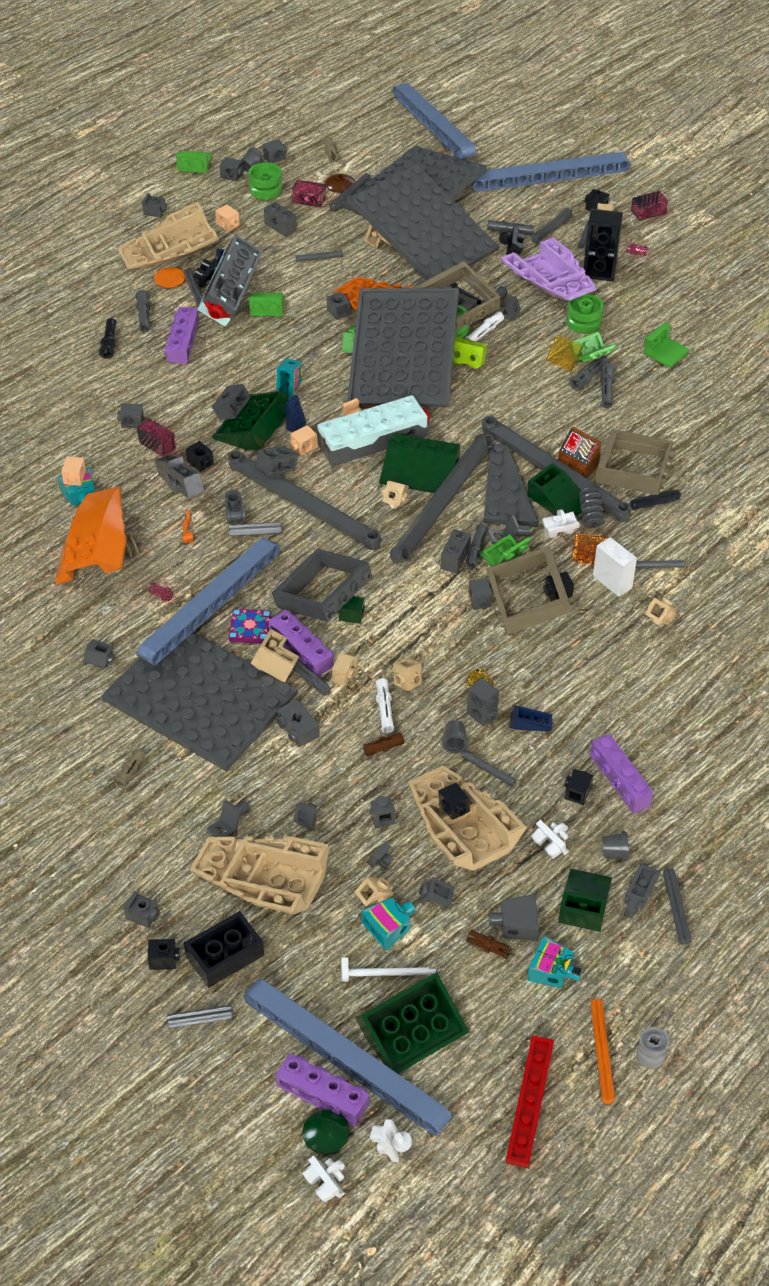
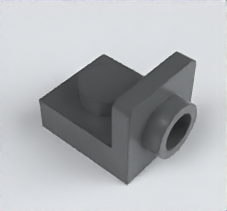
[419,877,455,908]

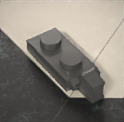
[624,863,660,919]

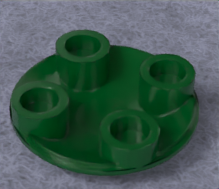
[303,1110,349,1154]

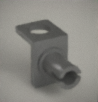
[487,515,531,544]
[207,800,250,837]

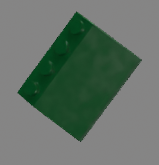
[212,390,289,450]
[379,433,460,493]
[355,972,469,1074]

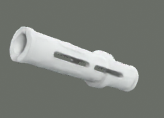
[465,311,504,342]
[376,678,394,733]

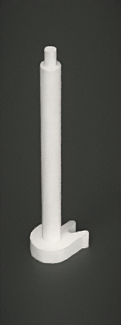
[341,957,436,982]

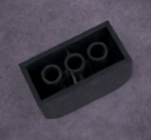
[583,209,623,282]

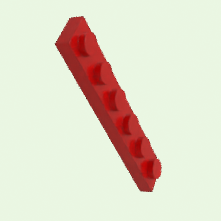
[505,1035,554,1169]

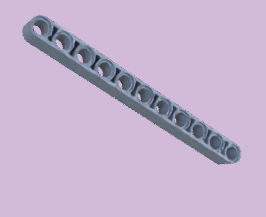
[393,83,476,159]
[471,152,631,192]
[137,537,280,665]
[243,979,452,1136]

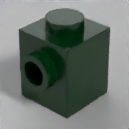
[337,596,365,624]

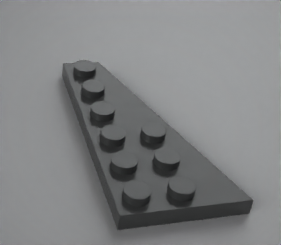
[484,444,538,527]

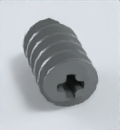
[579,488,605,528]

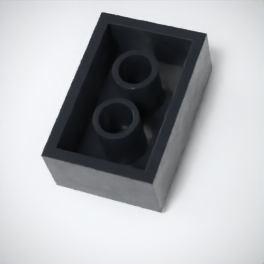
[184,911,264,988]

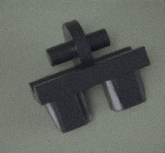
[499,226,525,255]
[193,259,219,288]

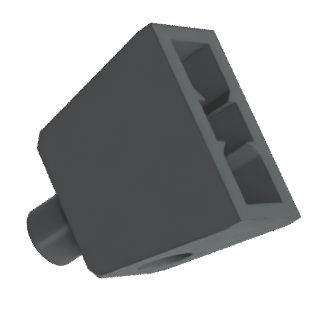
[489,894,539,941]

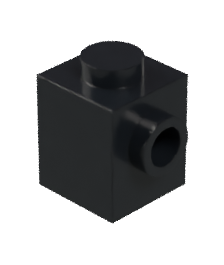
[584,189,610,211]
[543,571,574,602]
[564,769,594,805]
[147,939,180,970]

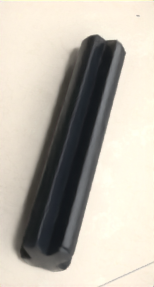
[630,489,681,510]

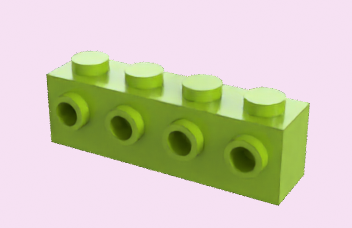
[453,336,488,368]

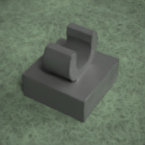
[500,296,521,319]
[293,802,318,830]
[367,841,394,870]

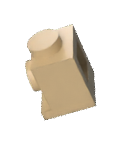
[332,653,358,686]

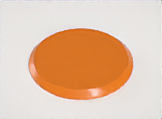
[154,267,186,288]

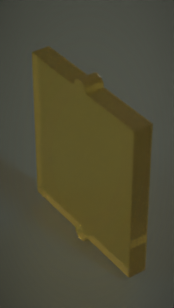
[546,335,583,371]

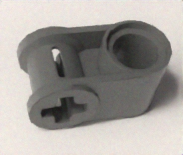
[225,490,246,524]

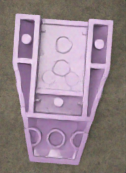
[501,237,596,301]

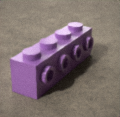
[164,307,199,364]
[268,610,334,676]
[590,734,653,814]
[275,1053,370,1127]

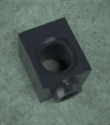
[186,441,214,472]
[438,783,470,820]

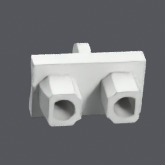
[542,509,580,538]
[531,820,569,859]
[370,1119,412,1162]
[302,1155,345,1202]

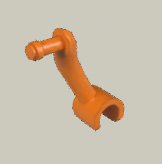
[182,509,193,543]

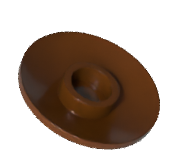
[325,173,355,193]

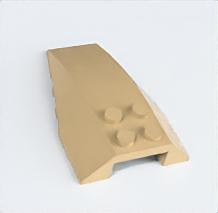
[118,202,219,269]
[408,766,526,871]
[190,836,329,914]

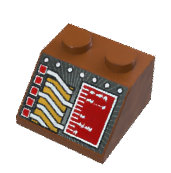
[558,427,602,478]

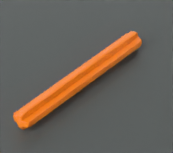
[590,999,615,1104]

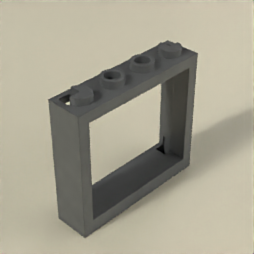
[271,548,373,622]

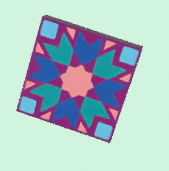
[229,609,271,644]

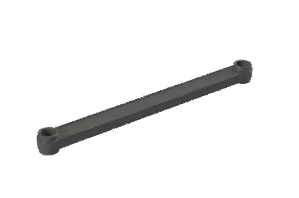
[482,416,631,522]
[390,433,494,563]
[228,451,381,550]

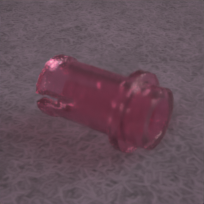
[627,242,647,256]
[148,582,173,602]

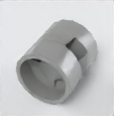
[636,1027,670,1069]

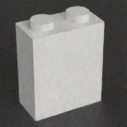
[593,537,637,597]

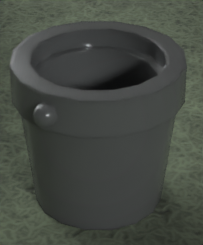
[241,147,264,172]
[442,720,468,753]
[602,830,629,862]

